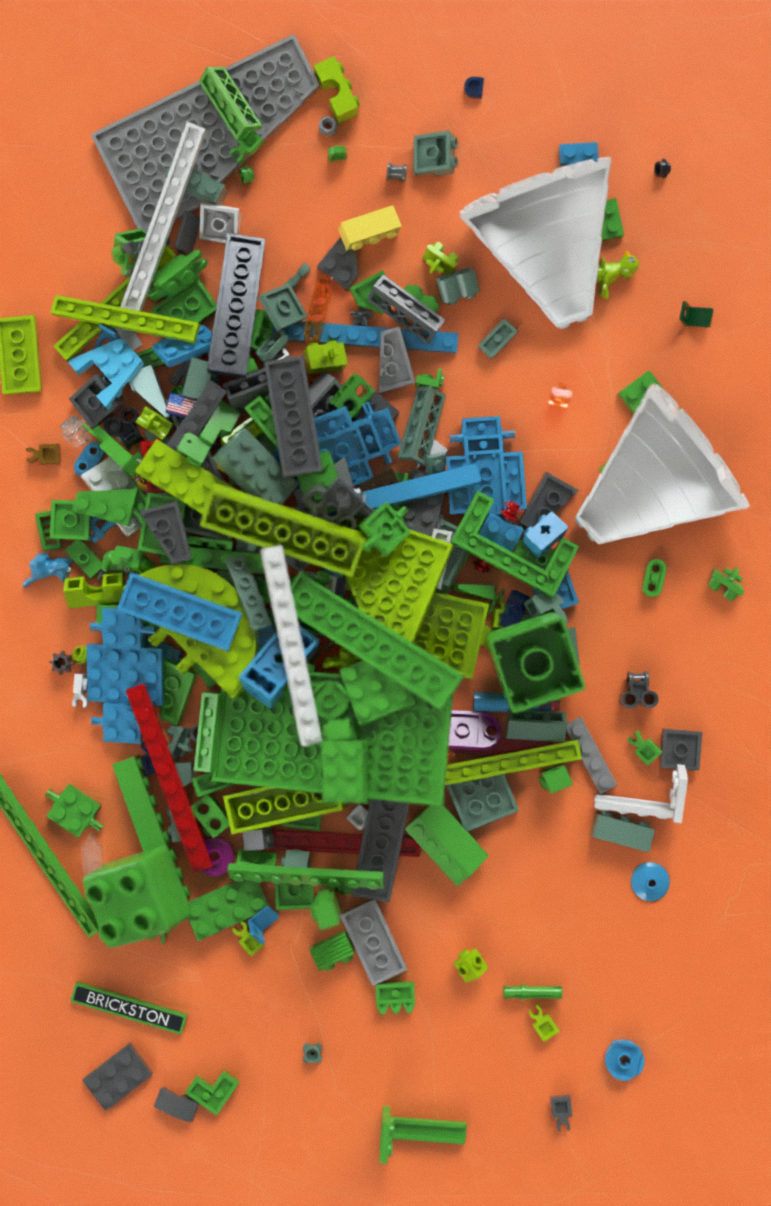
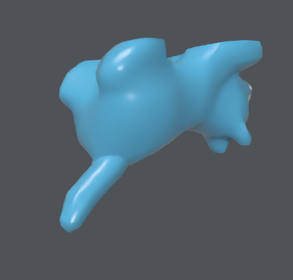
[22,553,72,588]

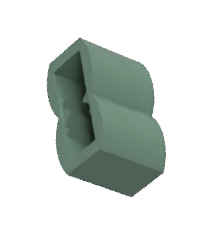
[436,267,480,305]

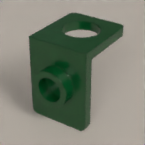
[679,301,714,328]

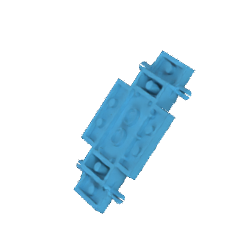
[271,402,402,497]
[446,416,527,527]
[87,608,164,744]

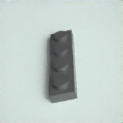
[167,380,227,456]

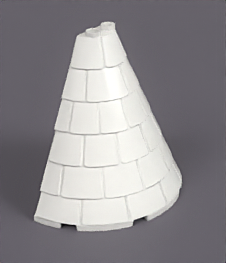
[459,157,611,329]
[575,384,750,545]

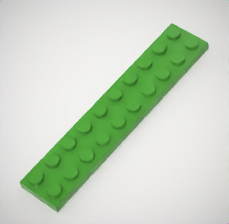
[290,572,464,710]

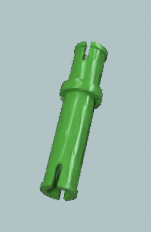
[503,984,562,1000]

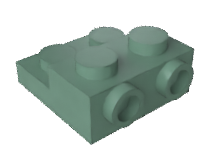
[414,130,458,176]

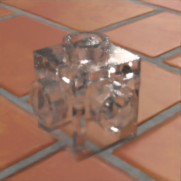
[60,415,92,449]

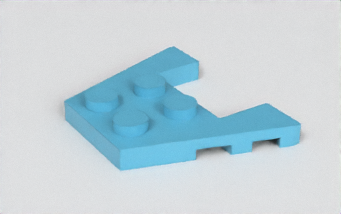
[67,338,144,410]

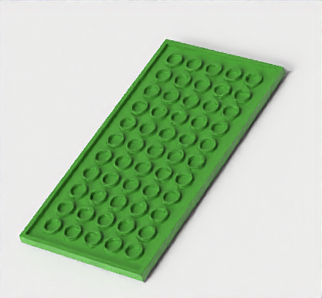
[211,672,454,806]

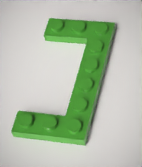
[450,491,579,598]

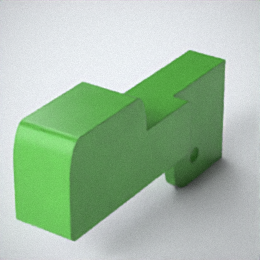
[176,400,240,468]
[83,423,140,478]

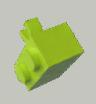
[302,341,348,375]

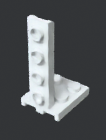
[594,764,688,823]

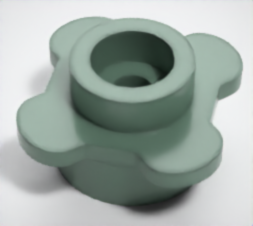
[303,1043,322,1063]

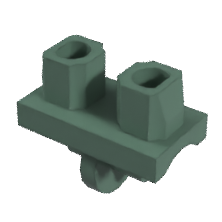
[167,725,194,761]

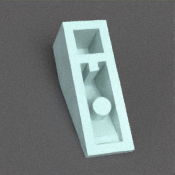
[130,365,173,423]

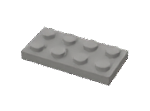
[341,899,408,986]

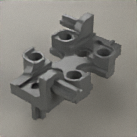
[284,477,374,572]

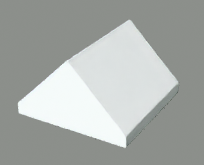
[200,202,242,243]

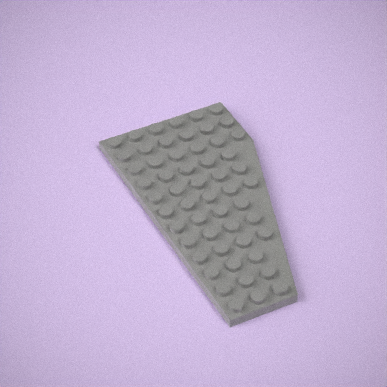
[91,34,320,232]

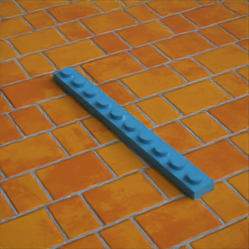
[271,322,458,354]

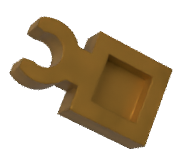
[26,444,61,465]

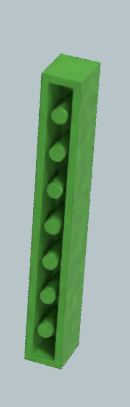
[112,755,191,902]

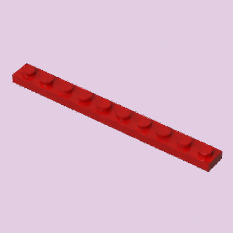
[125,683,213,873]

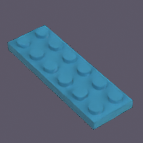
[117,573,243,651]

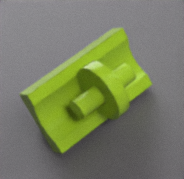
[422,242,459,275]
[136,406,175,441]

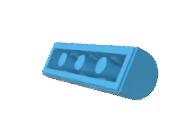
[473,692,552,712]

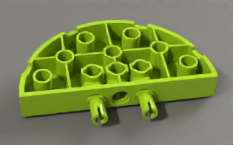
[123,564,259,699]

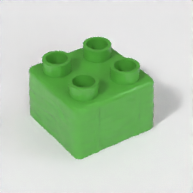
[485,613,585,713]
[83,845,191,948]

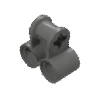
[619,671,659,708]

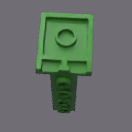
[380,1106,467,1164]

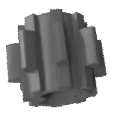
[49,651,75,675]

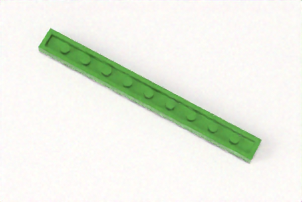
[0,774,99,938]

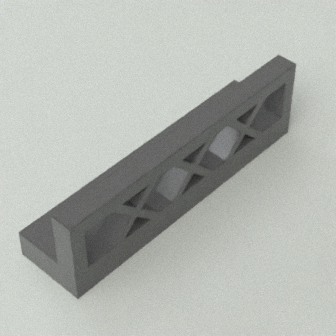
[367,275,445,345]

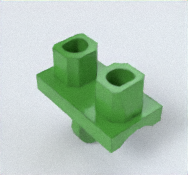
[708,567,745,601]

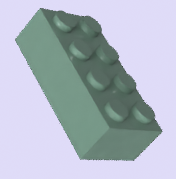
[212,428,299,505]

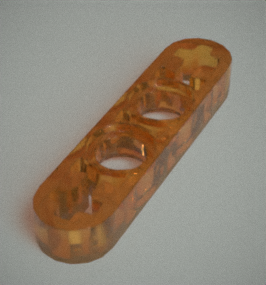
[304,274,333,344]

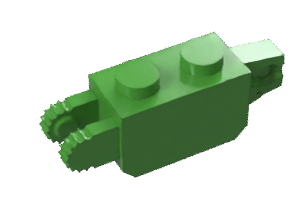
[148,249,208,302]

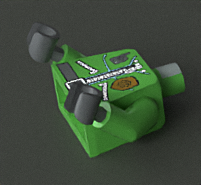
[111,228,171,276]
[97,545,155,582]

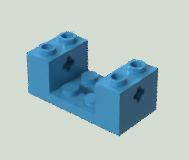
[239,625,319,709]

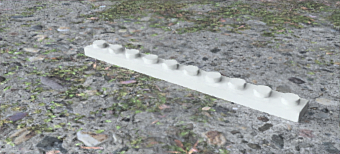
[121,122,207,311]
[261,545,322,746]

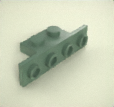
[225,554,271,631]

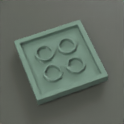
[447,774,519,831]

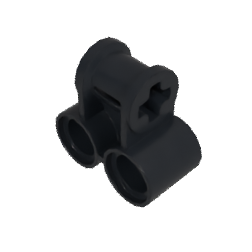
[104,407,145,451]

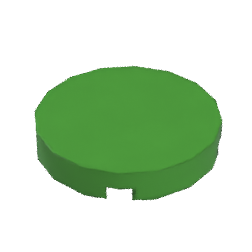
[312,680,351,720]

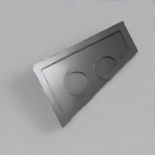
[139,501,192,564]

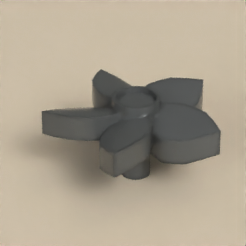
[350,307,373,326]

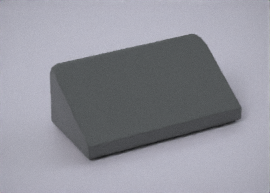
[175,211,200,255]

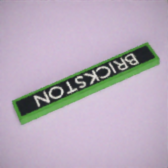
[70,981,188,1034]

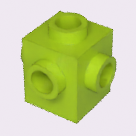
[453,948,488,983]

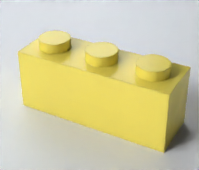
[338,205,402,251]

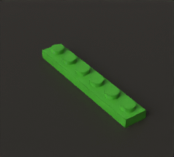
[160,547,266,575]

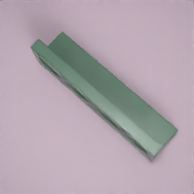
[398,386,446,466]

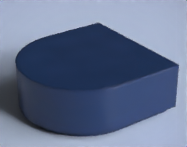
[464,77,484,99]

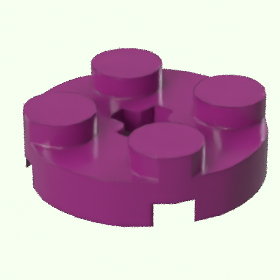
[201,836,234,876]

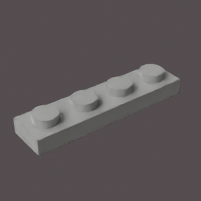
[566,717,617,794]

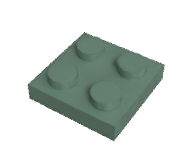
[258,283,308,331]

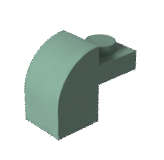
[524,592,569,624]

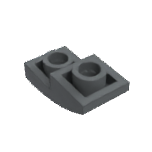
[154,1087,199,1122]

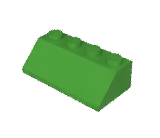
[405,805,489,886]

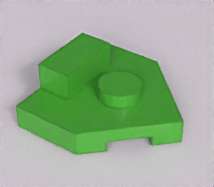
[349,270,386,314]

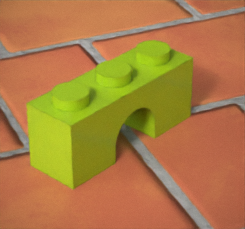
[314,56,360,124]
[63,572,126,608]

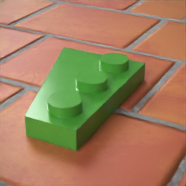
[72,489,139,526]

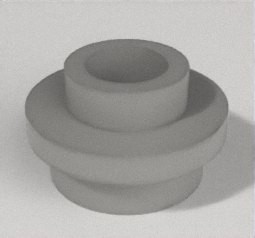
[319,116,337,136]

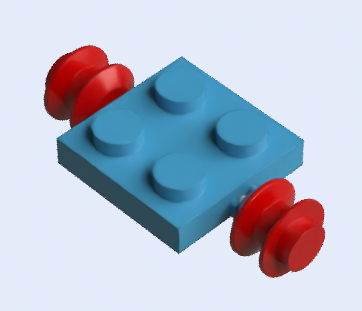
[473,501,524,573]

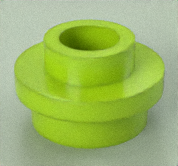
[72,646,87,665]

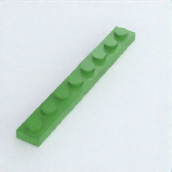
[227,863,385,890]

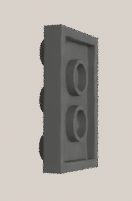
[82,1042,153,1111]

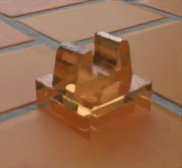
[548,382,572,407]

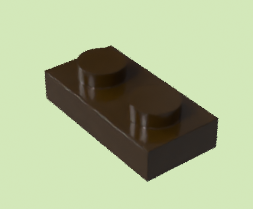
[358,468,399,492]

